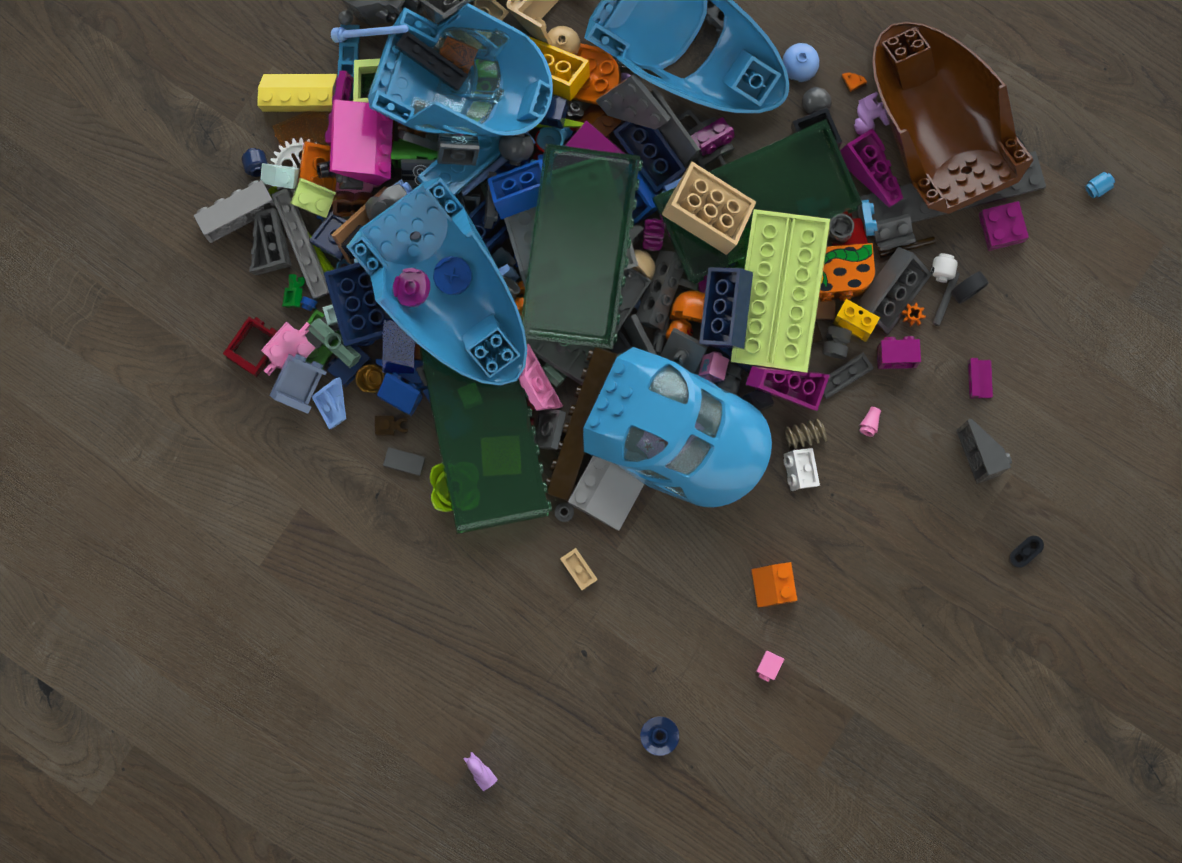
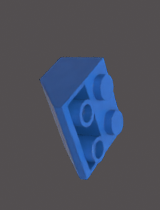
[377,372,423,417]

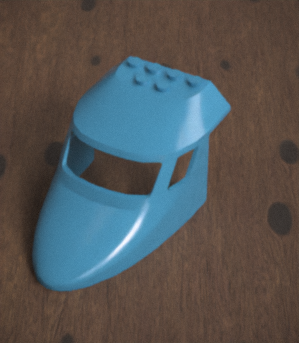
[584,0,789,113]

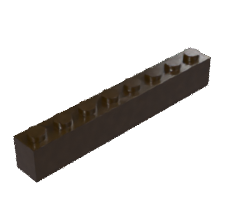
[544,346,617,501]

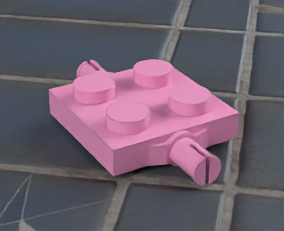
[261,322,315,376]

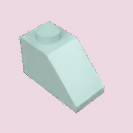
[260,163,300,189]

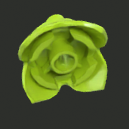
[430,462,480,512]

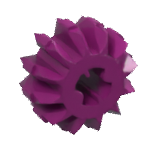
[642,218,664,251]

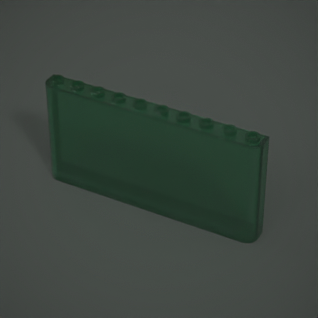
[652,119,863,284]
[521,143,642,349]
[419,345,552,535]

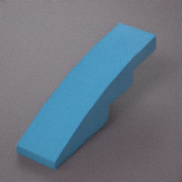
[338,24,360,99]

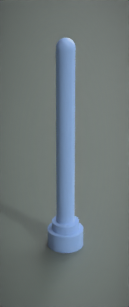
[331,25,409,43]
[462,132,536,196]

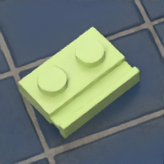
[290,178,336,218]

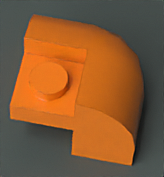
[670,291,705,323]

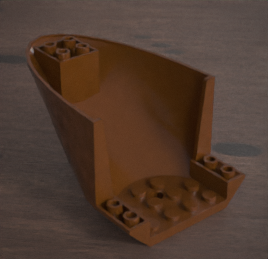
[872,22,1033,214]

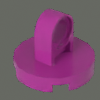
[393,268,430,307]

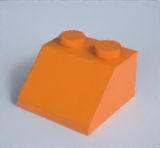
[751,562,797,608]

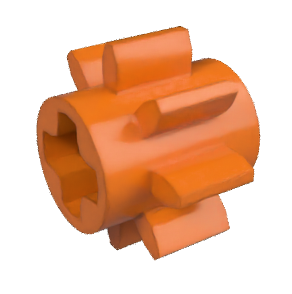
[901,303,926,327]

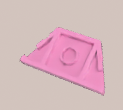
[518,344,563,411]

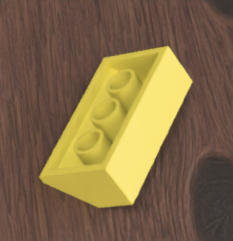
[257,74,338,112]

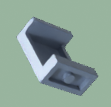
[269,354,327,414]

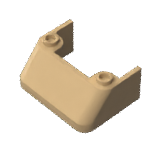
[506,0,559,45]

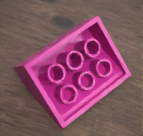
[330,100,393,186]

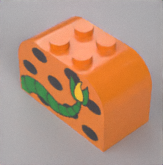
[819,243,875,302]

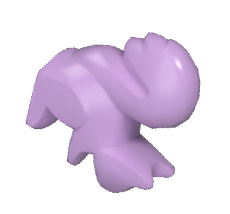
[854,92,889,136]
[464,752,498,791]

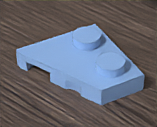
[312,377,346,429]

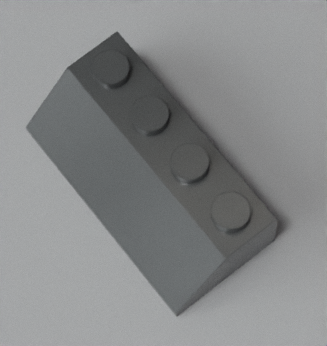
[857,247,932,334]

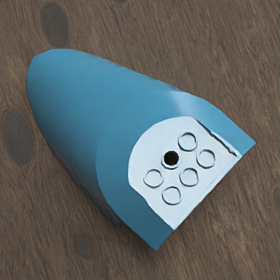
[347,177,527,385]

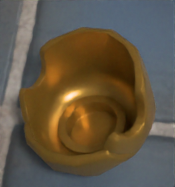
[355,364,386,393]

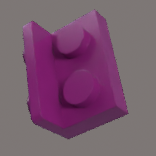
[691,117,735,156]

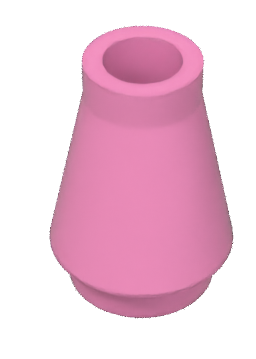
[859,407,881,437]

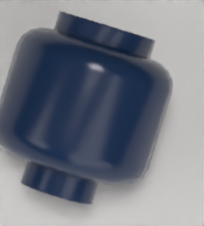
[242,148,268,177]

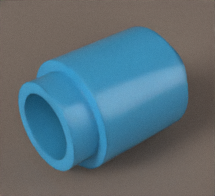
[1085,172,1115,198]

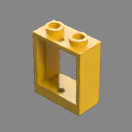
[833,299,880,342]

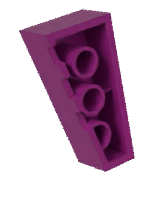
[746,366,830,411]

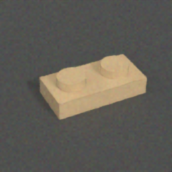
[560,548,598,591]

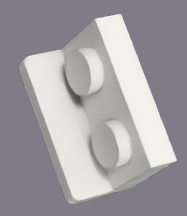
[784,448,820,491]

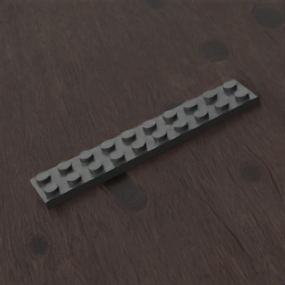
[853,151,1046,234]

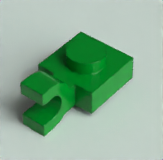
[282,274,305,308]

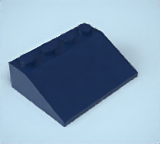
[324,262,402,346]

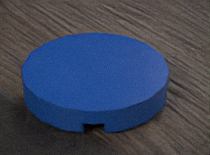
[433,256,472,295]

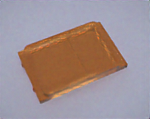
[272,111,331,161]

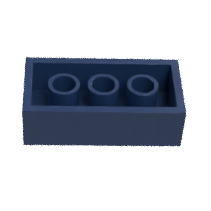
[699,267,753,349]

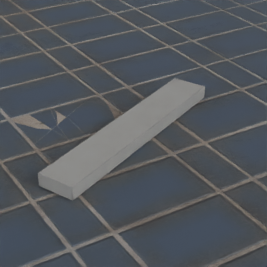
[271,188,329,300]

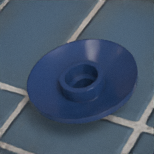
[640,716,679,756]

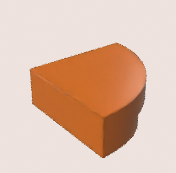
[841,72,867,92]

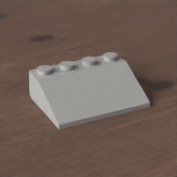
[568,445,651,531]

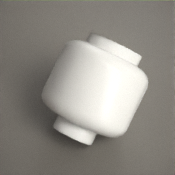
[931,253,958,283]

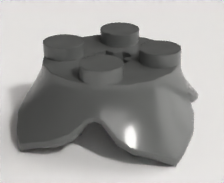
[365,184,407,221]

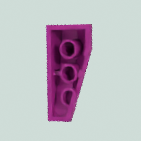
[836,128,903,208]

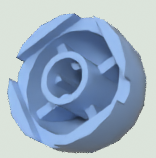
[782,43,820,82]

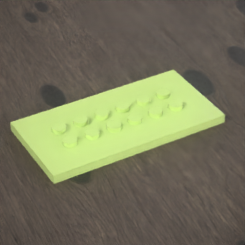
[731,209,831,373]

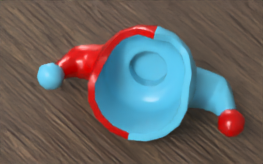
[530,127,578,163]

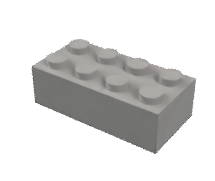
[194,180,277,243]

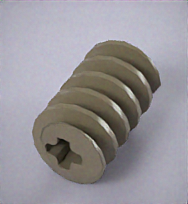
[785,419,827,450]

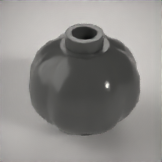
[499,133,534,165]

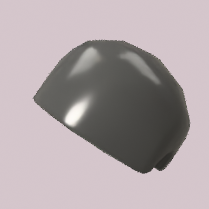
[802,87,832,114]

